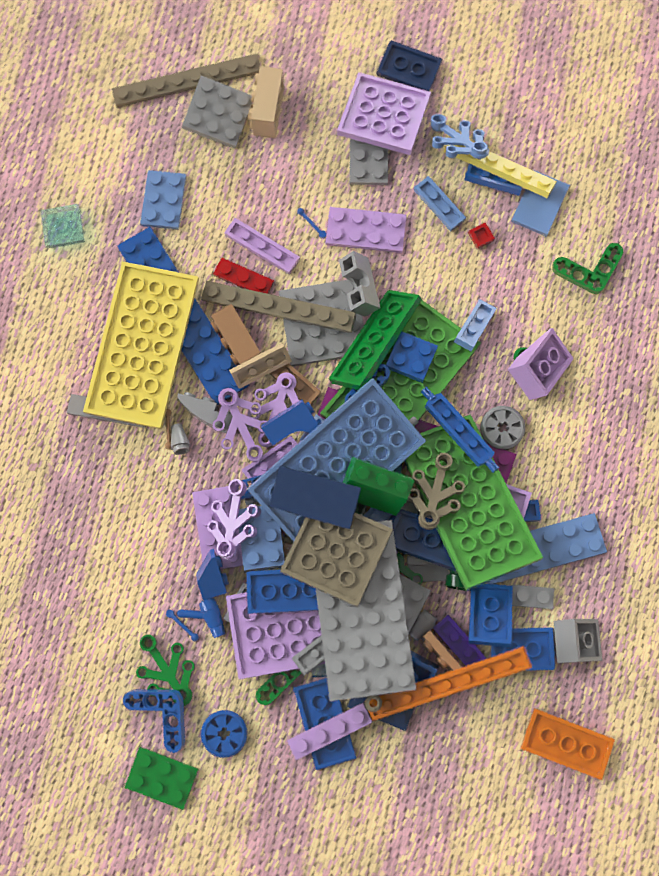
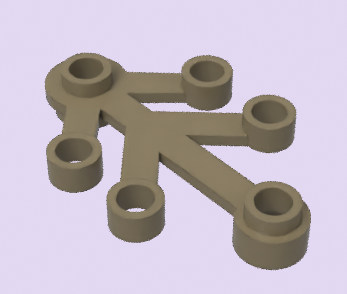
[408,453,465,530]

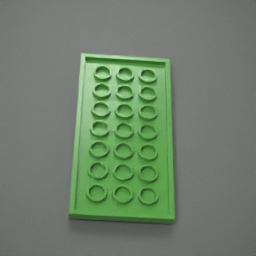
[320,300,481,421]
[404,414,543,591]

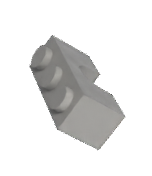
[339,251,380,317]

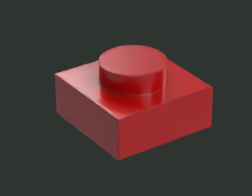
[468,222,495,249]

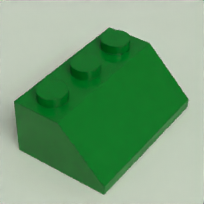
[342,456,415,516]

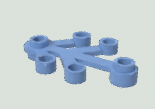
[431,114,489,159]

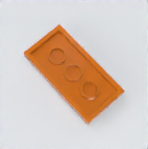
[520,708,615,780]

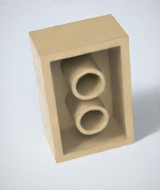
[248,66,285,138]

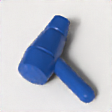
[177,598,226,638]

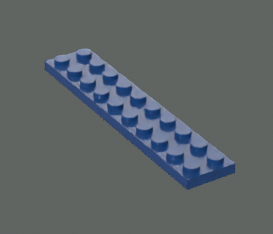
[117,227,250,405]

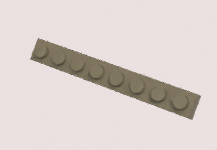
[112,53,261,108]
[201,281,356,333]

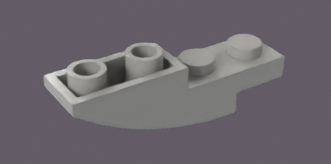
[177,392,254,433]

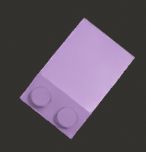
[508,328,574,400]

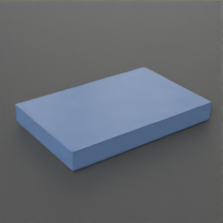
[511,170,570,237]

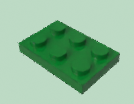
[124,747,199,810]

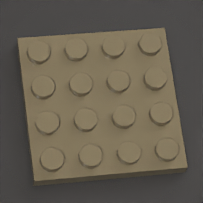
[280,513,393,608]

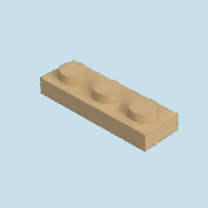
[229,343,292,389]

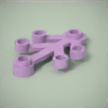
[248,373,299,447]
[212,388,267,461]
[207,479,261,560]

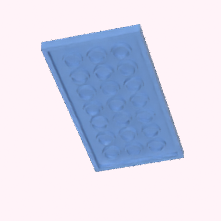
[247,379,426,541]

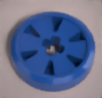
[201,710,248,758]

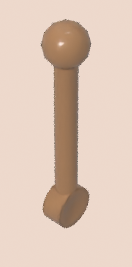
[165,409,172,449]

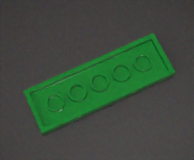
[329,290,422,390]

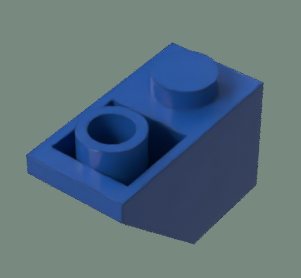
[196,549,229,600]

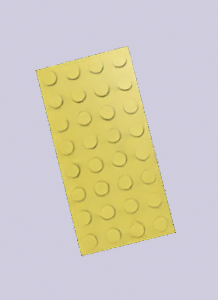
[83,261,199,429]

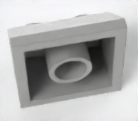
[553,619,602,663]

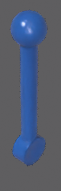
[297,208,326,238]
[166,609,199,641]

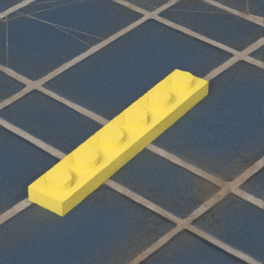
[444,137,557,198]

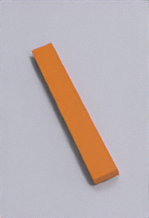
[368,646,532,721]

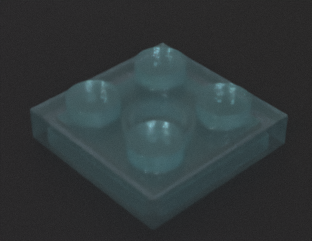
[40,204,85,249]

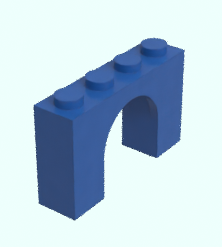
[261,399,322,446]

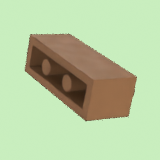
[211,304,261,366]

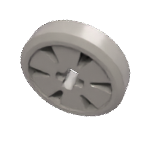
[480,406,525,450]

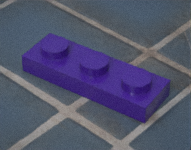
[432,614,487,666]

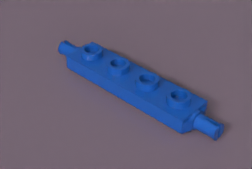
[421,387,500,473]

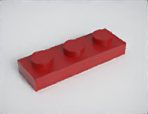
[213,257,274,294]

